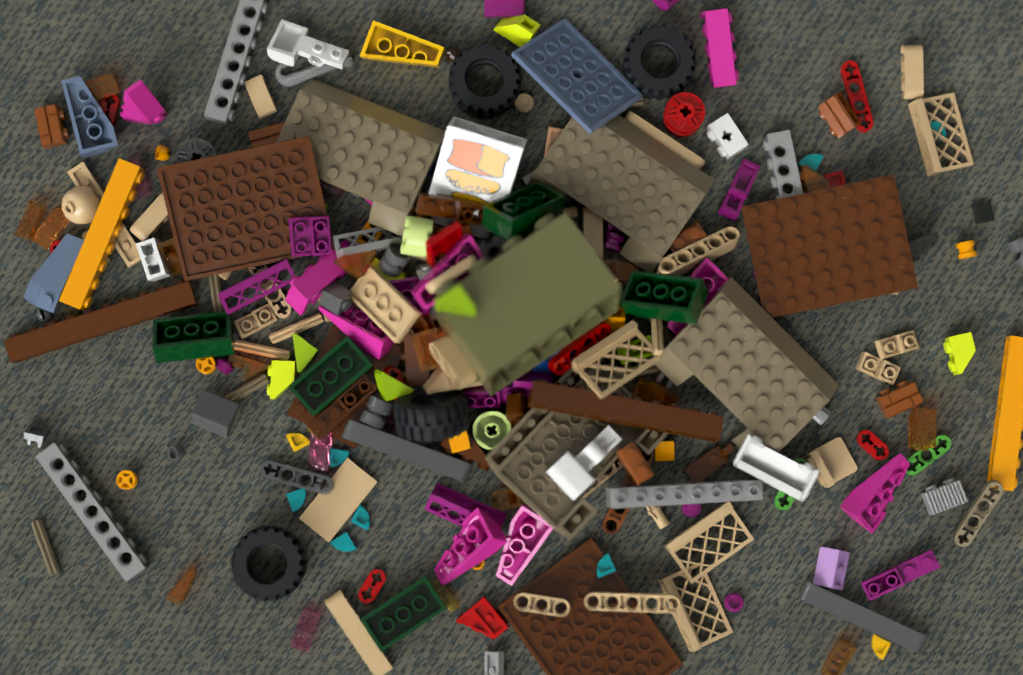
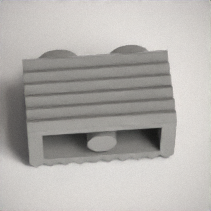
[921,477,969,515]

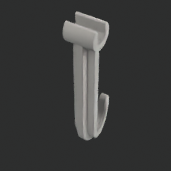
[275,49,354,87]

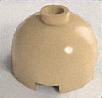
[61,186,100,224]

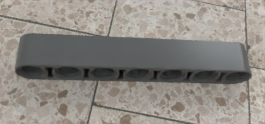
[341,419,473,483]
[798,581,928,654]

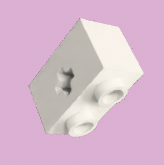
[706,113,749,160]
[136,238,172,282]

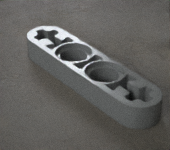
[260,461,334,495]

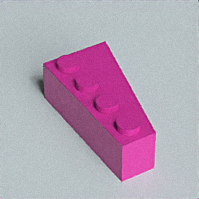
[699,8,739,88]
[411,233,484,311]
[285,240,362,316]

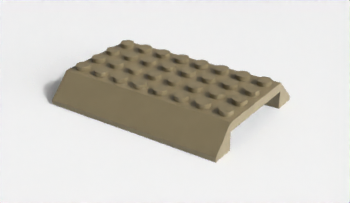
[276,79,446,237]
[527,115,715,273]
[651,277,839,453]
[484,359,668,540]

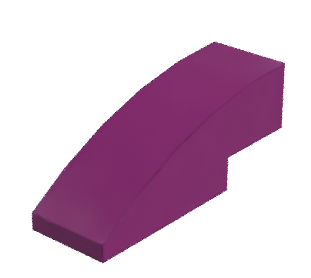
[718,158,761,221]

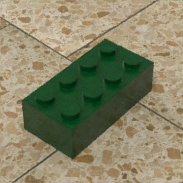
[482,181,565,241]
[620,271,709,324]
[152,311,234,363]
[288,336,374,417]
[360,575,447,652]

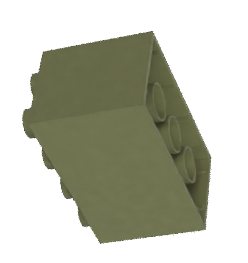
[434,213,622,397]

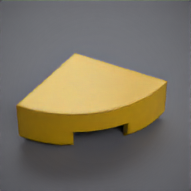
[286,433,311,452]
[871,633,891,660]

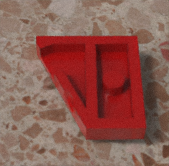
[425,222,462,267]
[455,596,509,640]

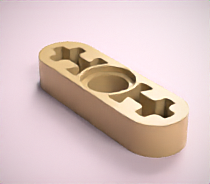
[426,255,477,294]

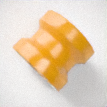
[955,240,977,259]
[196,357,217,374]
[116,470,138,490]

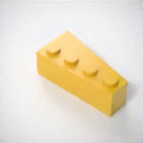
[360,20,446,68]

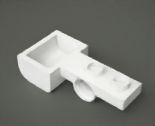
[267,19,349,69]
[546,425,622,501]

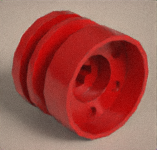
[663,92,705,138]

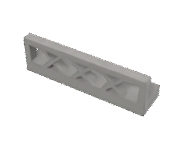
[332,227,402,259]

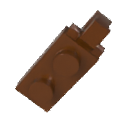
[684,443,735,482]

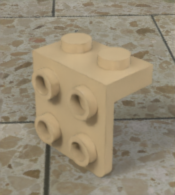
[806,437,857,488]

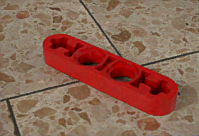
[840,61,874,133]
[548,321,611,375]

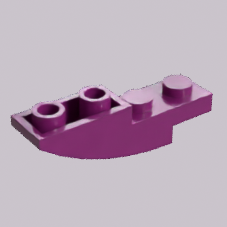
[461,382,530,408]
[861,549,940,601]

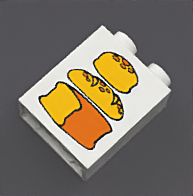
[429,116,527,238]

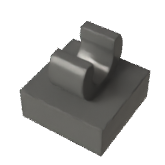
[23,423,49,448]

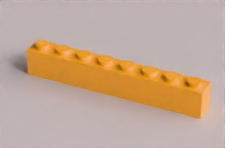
[59,158,145,311]
[987,336,1023,491]

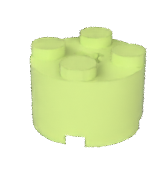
[400,216,433,258]
[473,411,511,450]

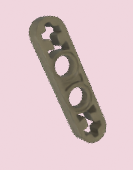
[953,480,1003,547]

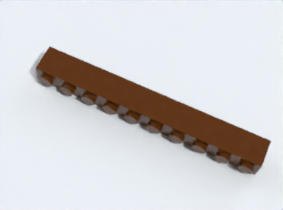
[4,280,198,364]
[527,379,724,442]

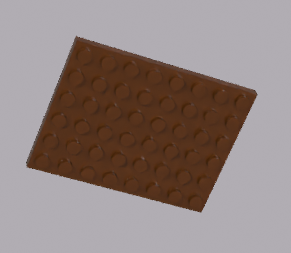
[157,136,335,281]
[741,174,918,318]
[498,538,683,675]

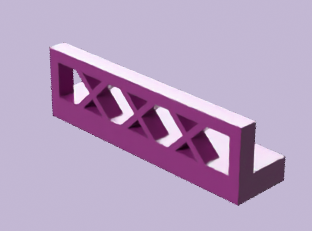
[217,259,296,315]
[425,482,507,527]

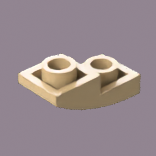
[244,74,277,119]
[233,303,277,340]
[875,330,919,360]
[855,352,901,385]

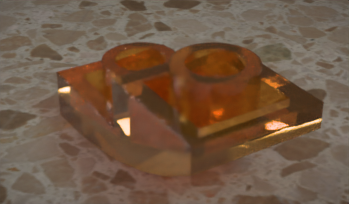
[32,206,69,250]
[602,260,638,282]

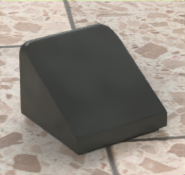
[972,202,994,224]

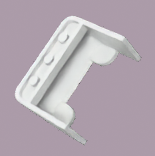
[733,435,820,502]

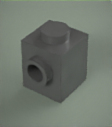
[320,282,353,315]

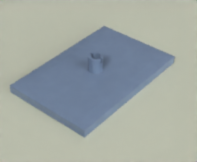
[511,18,643,134]

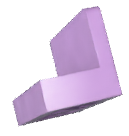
[813,546,850,591]

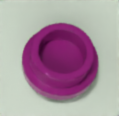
[215,358,234,375]
[682,503,701,517]
[724,593,744,612]

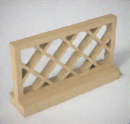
[908,92,974,176]
[571,320,662,399]
[663,502,754,584]
[658,562,733,652]

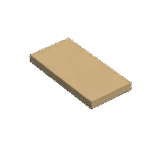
[350,265,421,344]
[299,458,378,542]

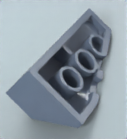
[61,76,118,158]
[23,233,84,313]

